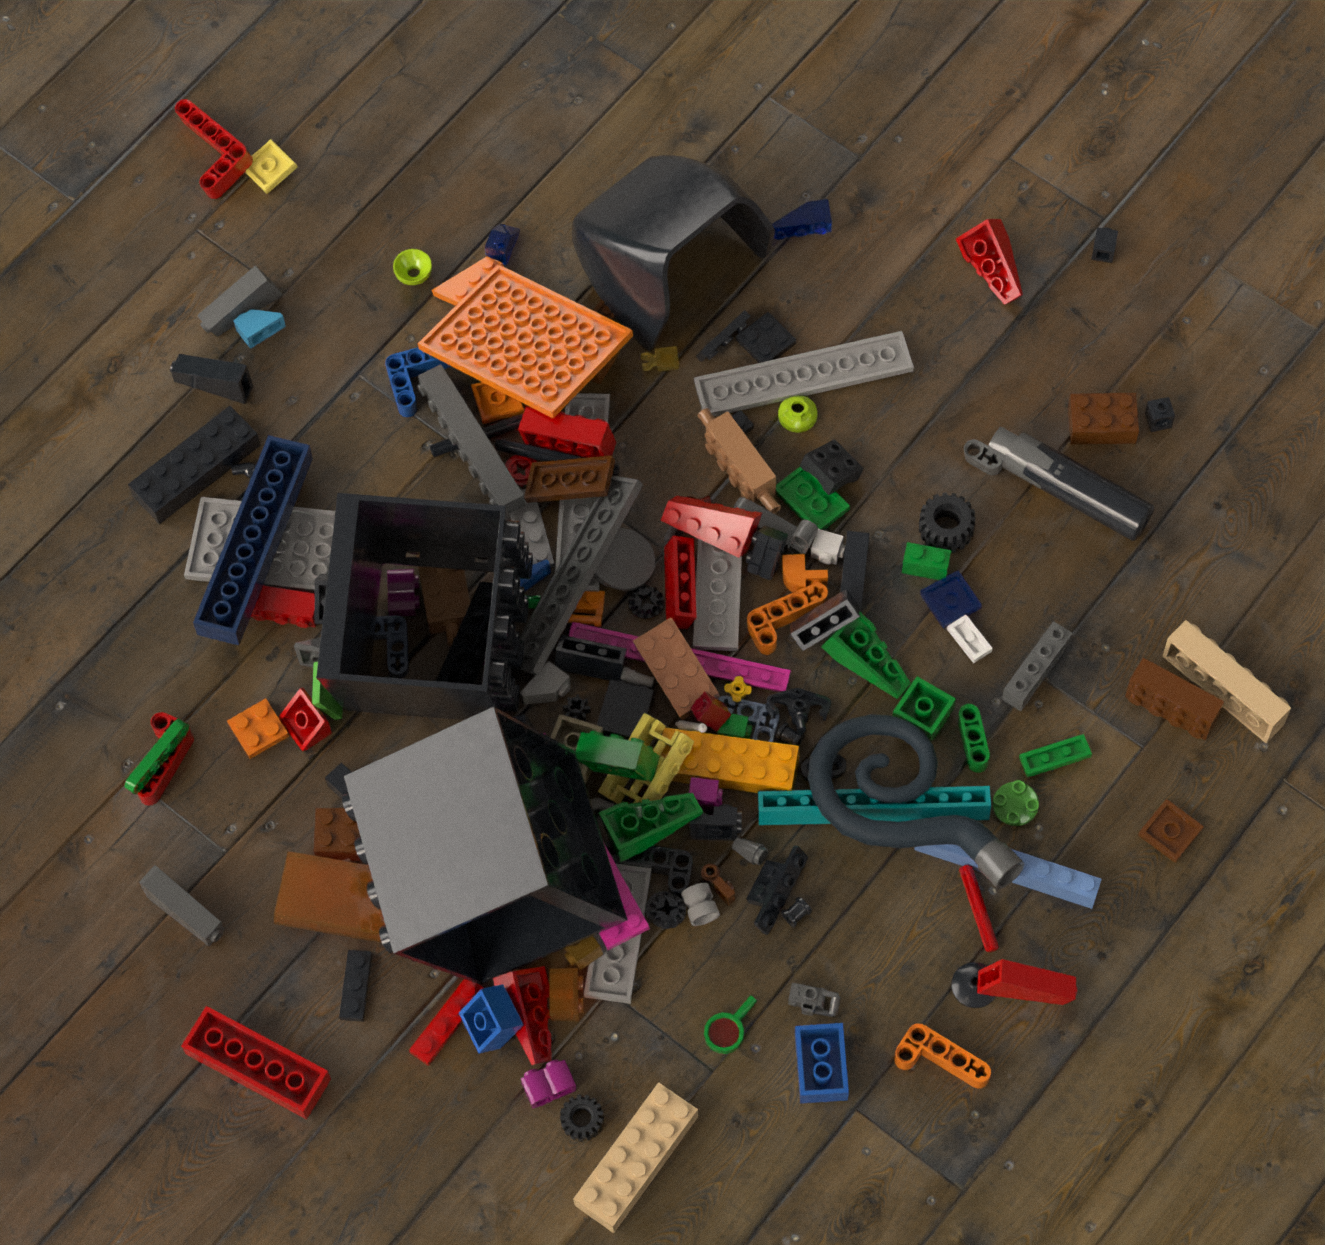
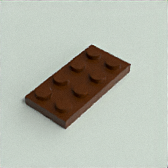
[524,455,615,503]

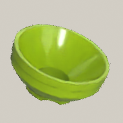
[393,249,432,285]
[778,395,817,433]

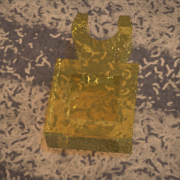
[641,346,679,371]

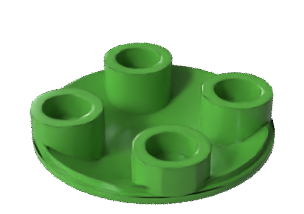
[993,780,1039,826]

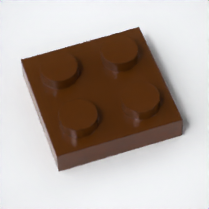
[1138,799,1204,863]

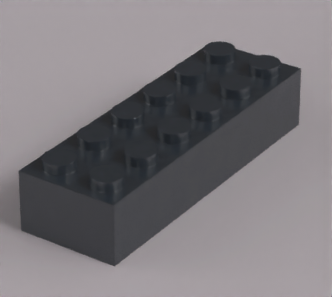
[128,406,261,525]

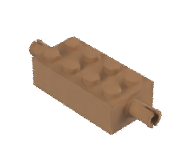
[698,408,781,514]
[416,555,470,647]

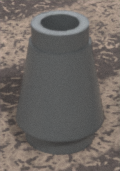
[732,837,768,865]

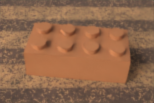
[633,618,720,720]

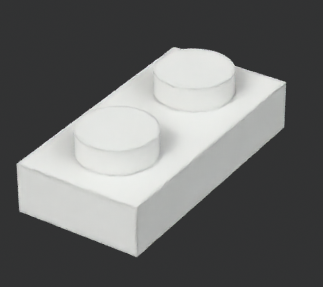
[947,615,992,663]

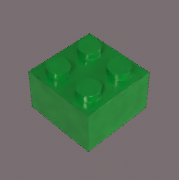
[892,676,956,743]

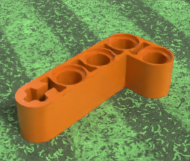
[747,583,828,655]
[895,1023,991,1089]

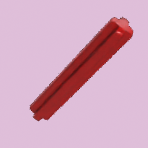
[959,865,999,953]

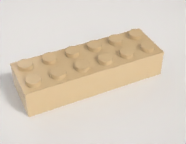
[1163,620,1291,743]
[573,1082,698,1233]

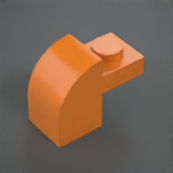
[782,554,828,592]

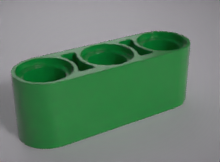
[958,704,990,773]

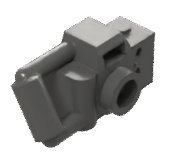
[788,983,841,1017]

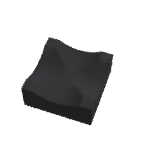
[800,439,864,495]

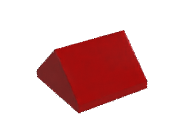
[278,688,332,751]

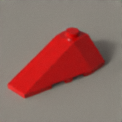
[956,219,1023,305]

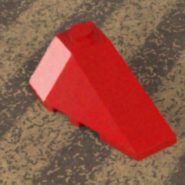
[493,966,551,1065]

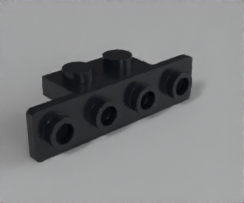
[746,845,808,935]

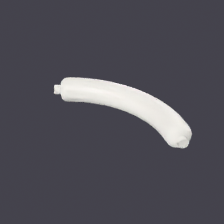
[675,720,707,733]

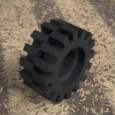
[560,1094,604,1142]

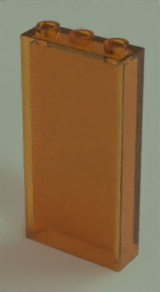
[273,851,385,943]

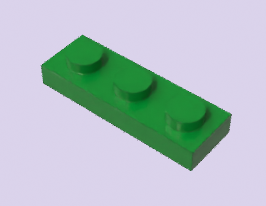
[1019,734,1092,778]

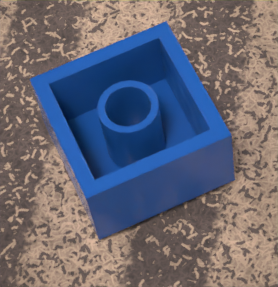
[459,984,523,1054]

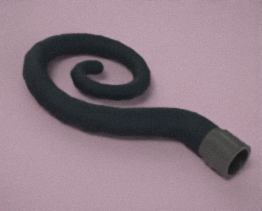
[808,714,1025,889]

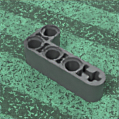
[733,497,818,555]

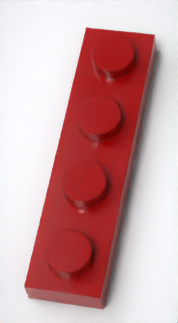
[409,979,483,1066]

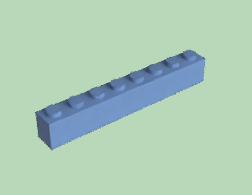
[915,844,1102,909]

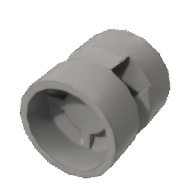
[681,883,720,926]

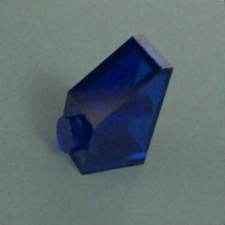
[485,223,520,265]

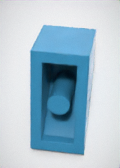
[233,309,286,349]

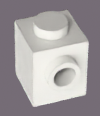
[811,529,846,565]

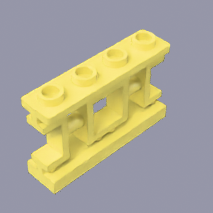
[598,713,694,804]

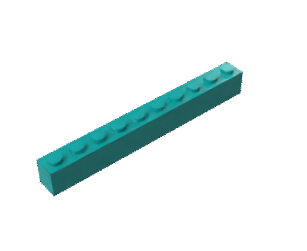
[758,786,991,825]

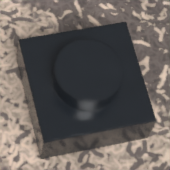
[732,410,754,435]

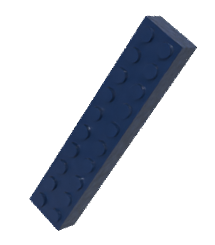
[193,435,313,645]

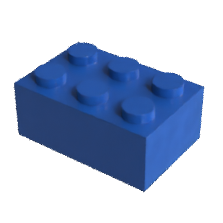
[795,1023,849,1104]

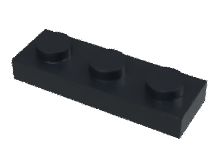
[696,310,750,362]
[339,950,372,1022]

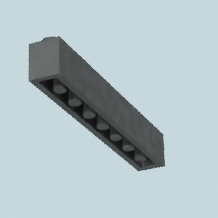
[417,364,525,514]

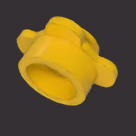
[724,676,751,702]

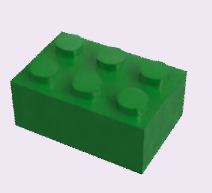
[575,731,660,782]

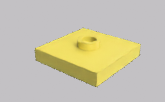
[245,139,298,194]

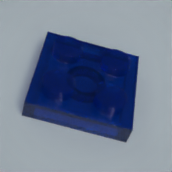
[920,570,982,629]

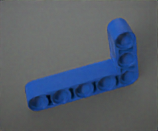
[385,348,452,417]

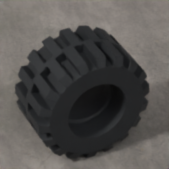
[919,492,976,553]

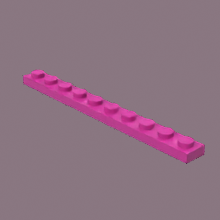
[569,622,791,692]

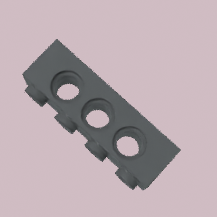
[1002,621,1072,711]

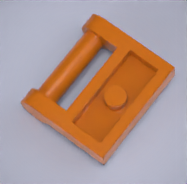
[567,591,605,627]

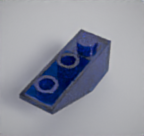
[772,199,832,240]

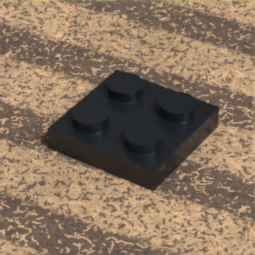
[736,312,796,363]

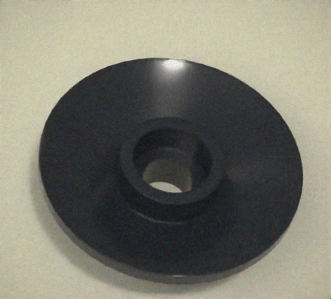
[951,962,996,1008]

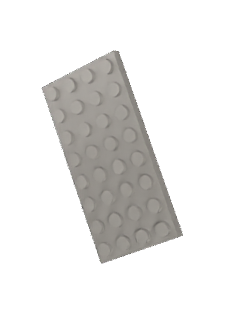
[184,497,335,593]

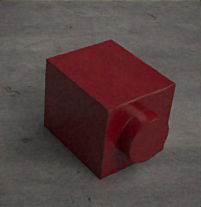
[690,691,731,731]

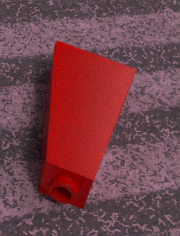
[977,959,1077,1005]

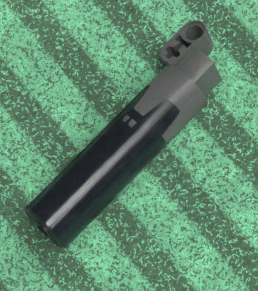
[964,426,1154,541]

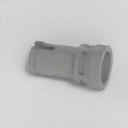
[620,667,655,689]

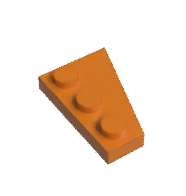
[432,256,504,306]

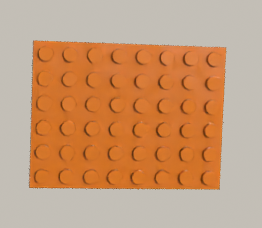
[418,264,633,418]

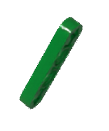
[125,718,189,794]

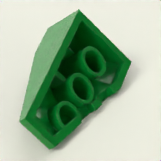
[821,611,910,699]
[599,793,703,862]

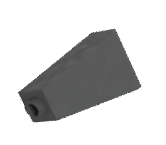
[197,265,283,337]
[139,865,224,946]

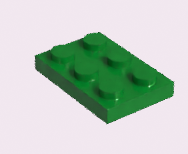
[776,467,850,530]

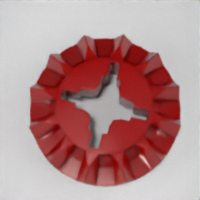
[505,455,536,487]

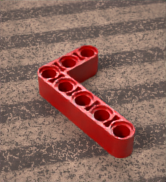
[175,99,253,199]

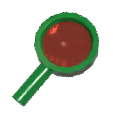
[704,995,757,1054]

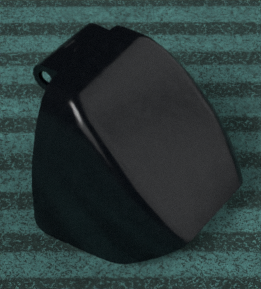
[572,155,775,351]

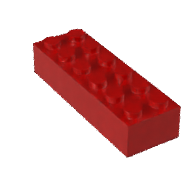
[181,1006,331,1120]

